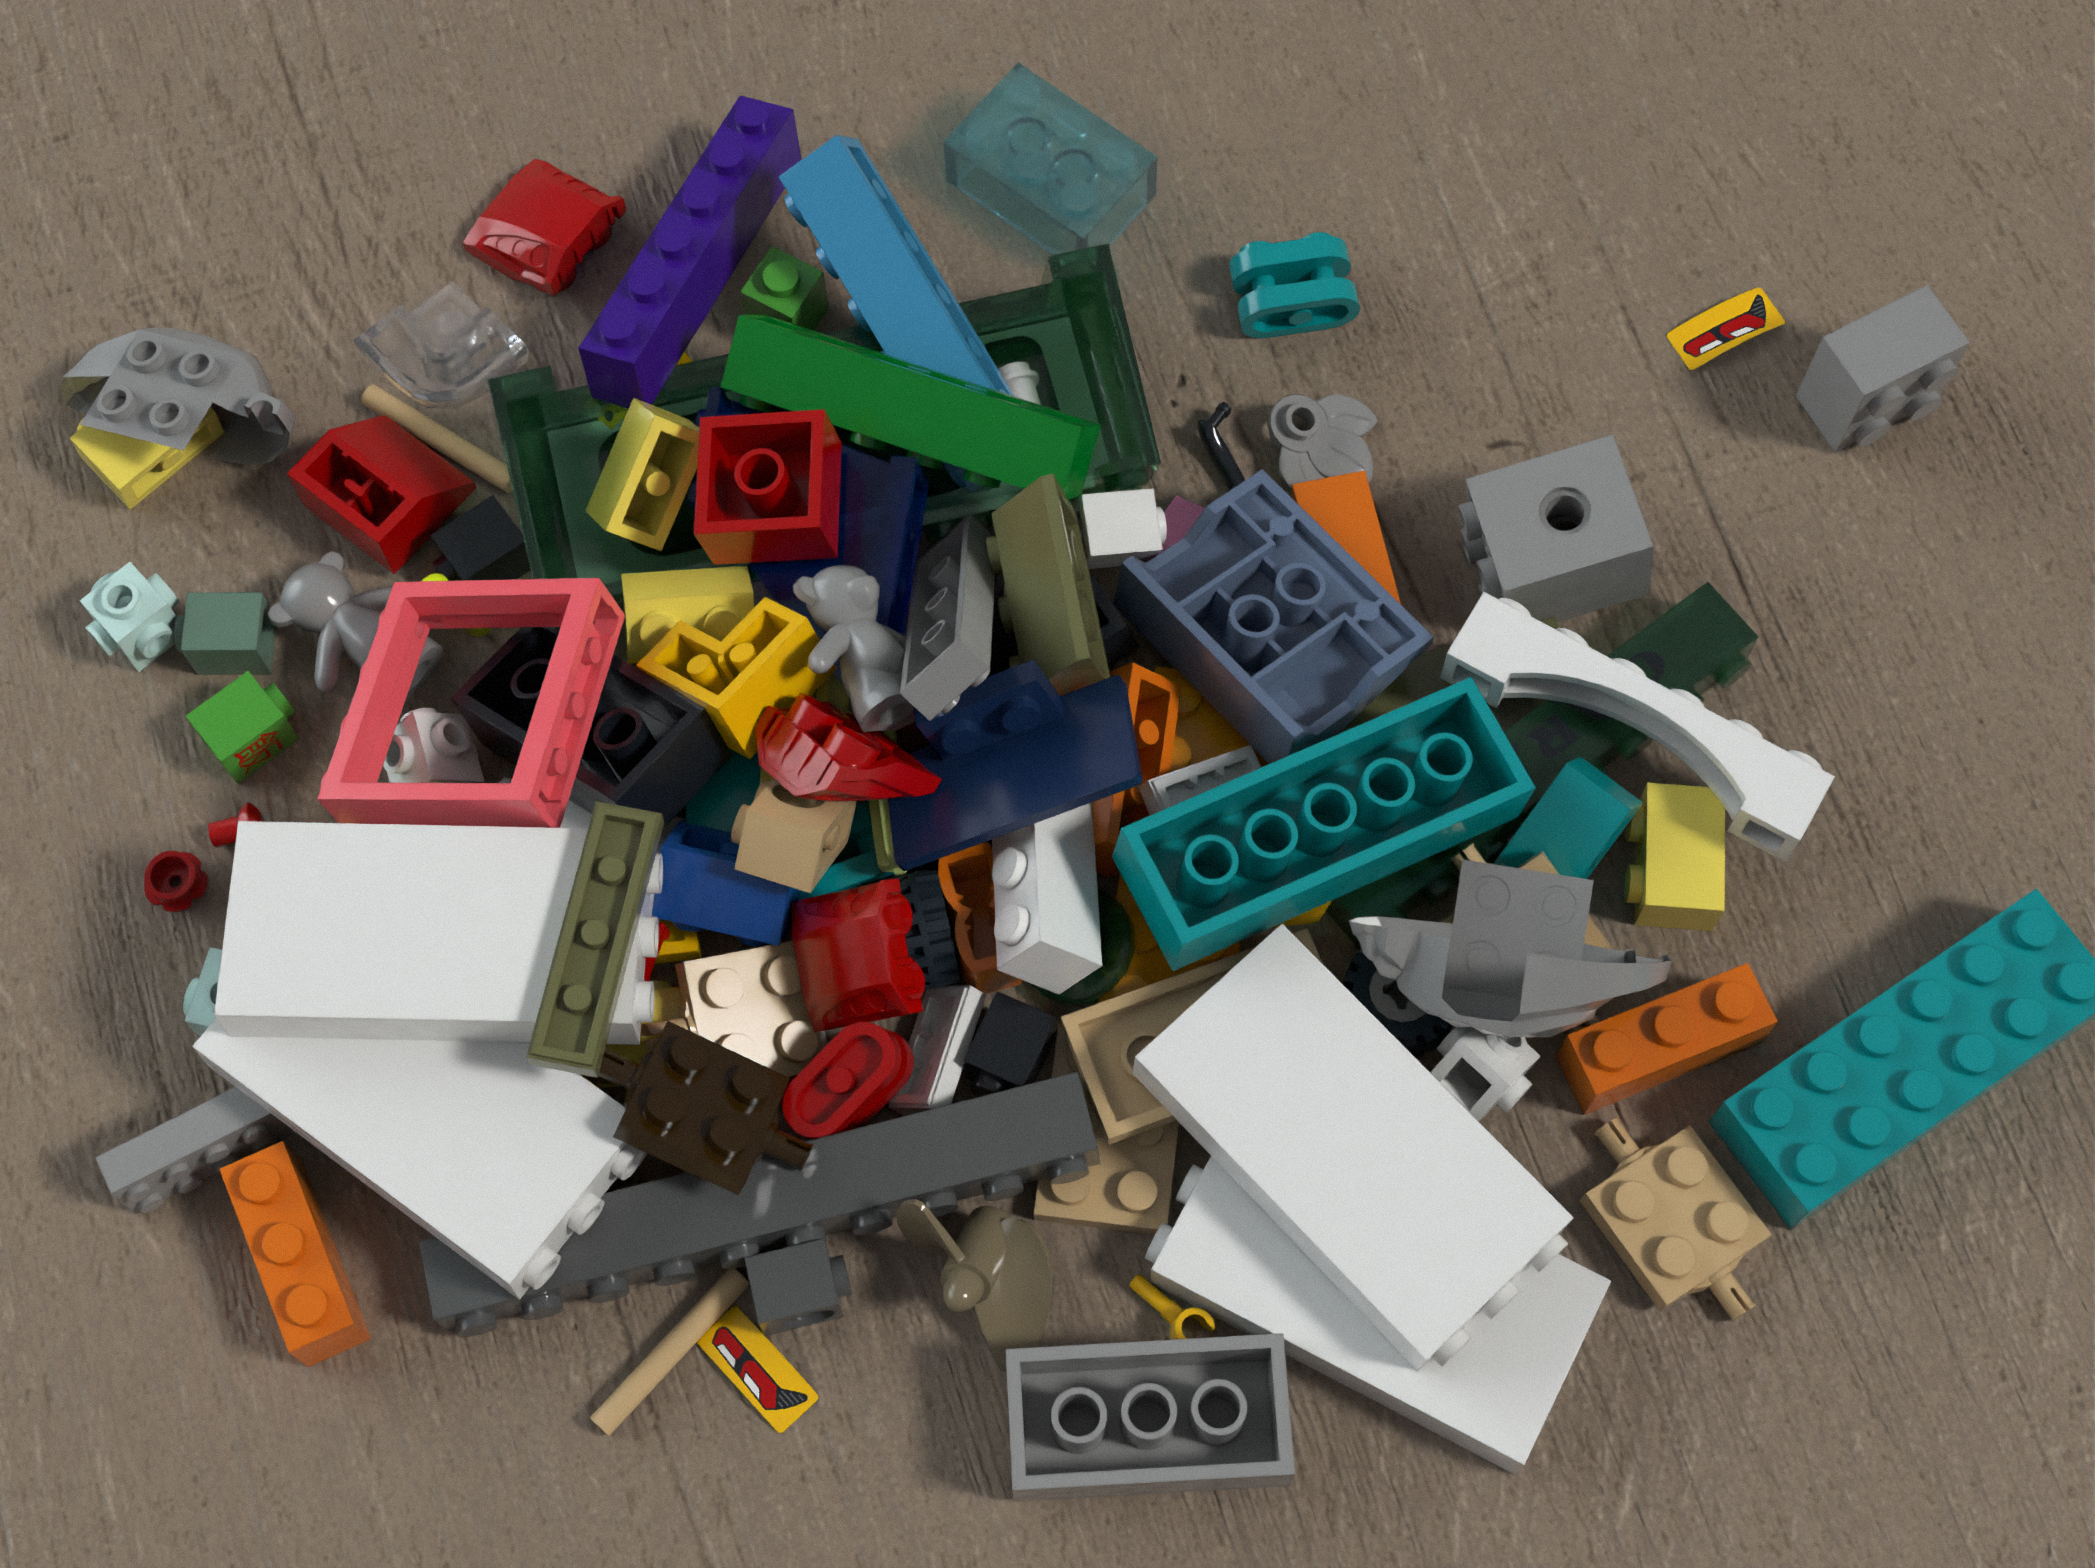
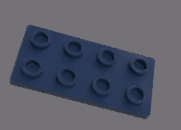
[888,659,1143,871]

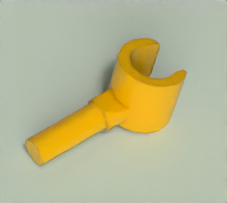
[1129,1274,1215,1340]

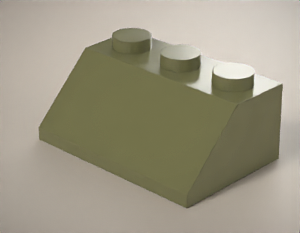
[986,474,1110,696]

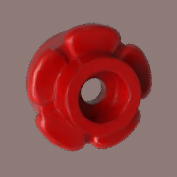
[143,851,208,913]

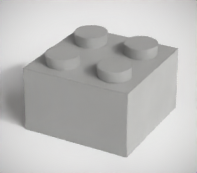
[1796,285,1970,453]

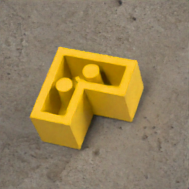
[636,597,837,759]

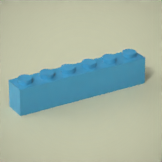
[779,135,1014,493]

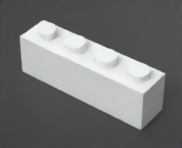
[992,803,1102,994]

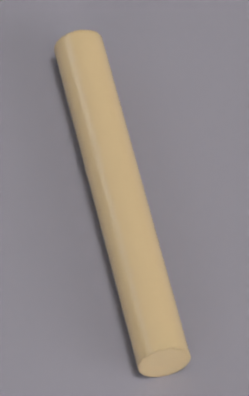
[361,384,521,493]
[590,1268,750,1436]

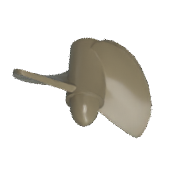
[896,1199,1052,1373]

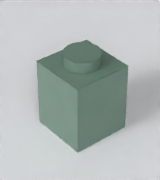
[174,592,277,675]

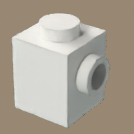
[1071,488,1167,569]

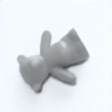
[268,551,443,702]
[793,565,915,732]

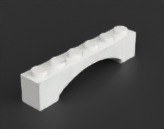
[1440,592,1835,863]

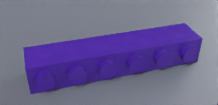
[578,95,802,408]

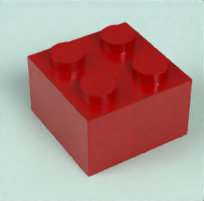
[694,409,842,565]

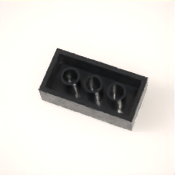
[450,627,733,828]

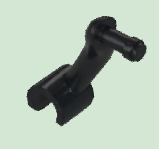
[1197,402,1245,490]

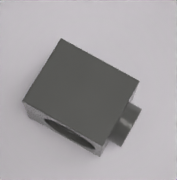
[745,1238,852,1336]

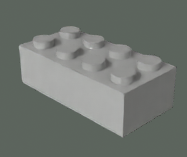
[1006,1333,1295,1502]

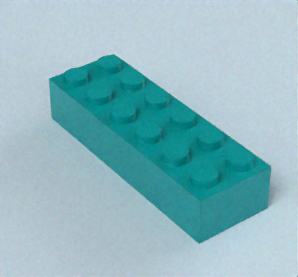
[1112,677,1536,972]
[1708,888,2095,1230]

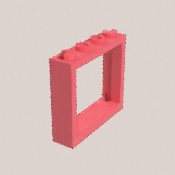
[317,578,625,828]

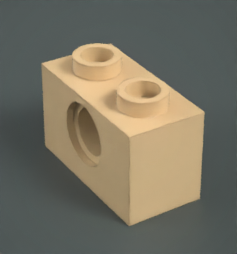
[731,778,857,893]

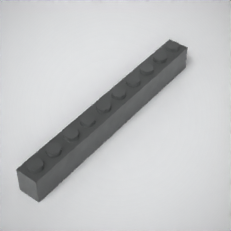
[419,1072,1101,1337]

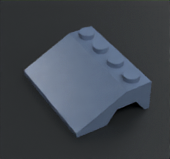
[1113,469,1434,764]

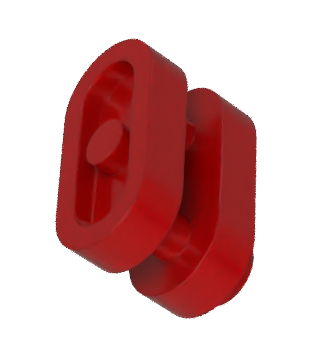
[782,1022,914,1139]

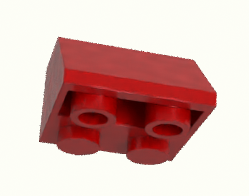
[287,415,477,575]

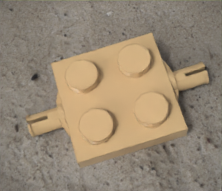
[642,941,827,1077]
[1579,1117,1772,1322]

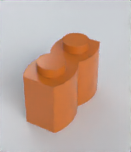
[938,842,1023,994]

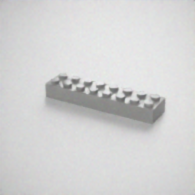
[900,513,995,721]
[95,1087,299,1214]

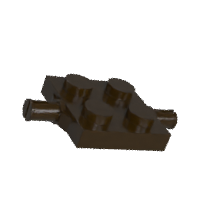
[598,1021,813,1195]

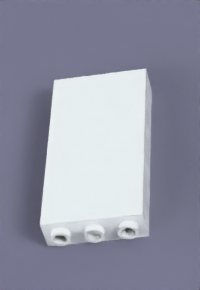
[214,821,663,1045]
[1133,924,1574,1371]
[192,1019,646,1300]
[1145,1156,1611,1475]

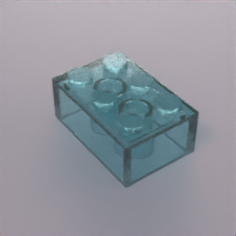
[943,62,1158,275]

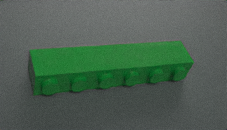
[720,314,1101,500]

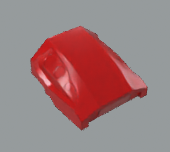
[463,159,627,297]
[755,693,942,801]
[791,879,925,1032]

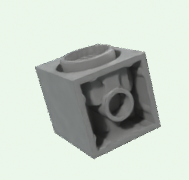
[1458,434,1654,622]

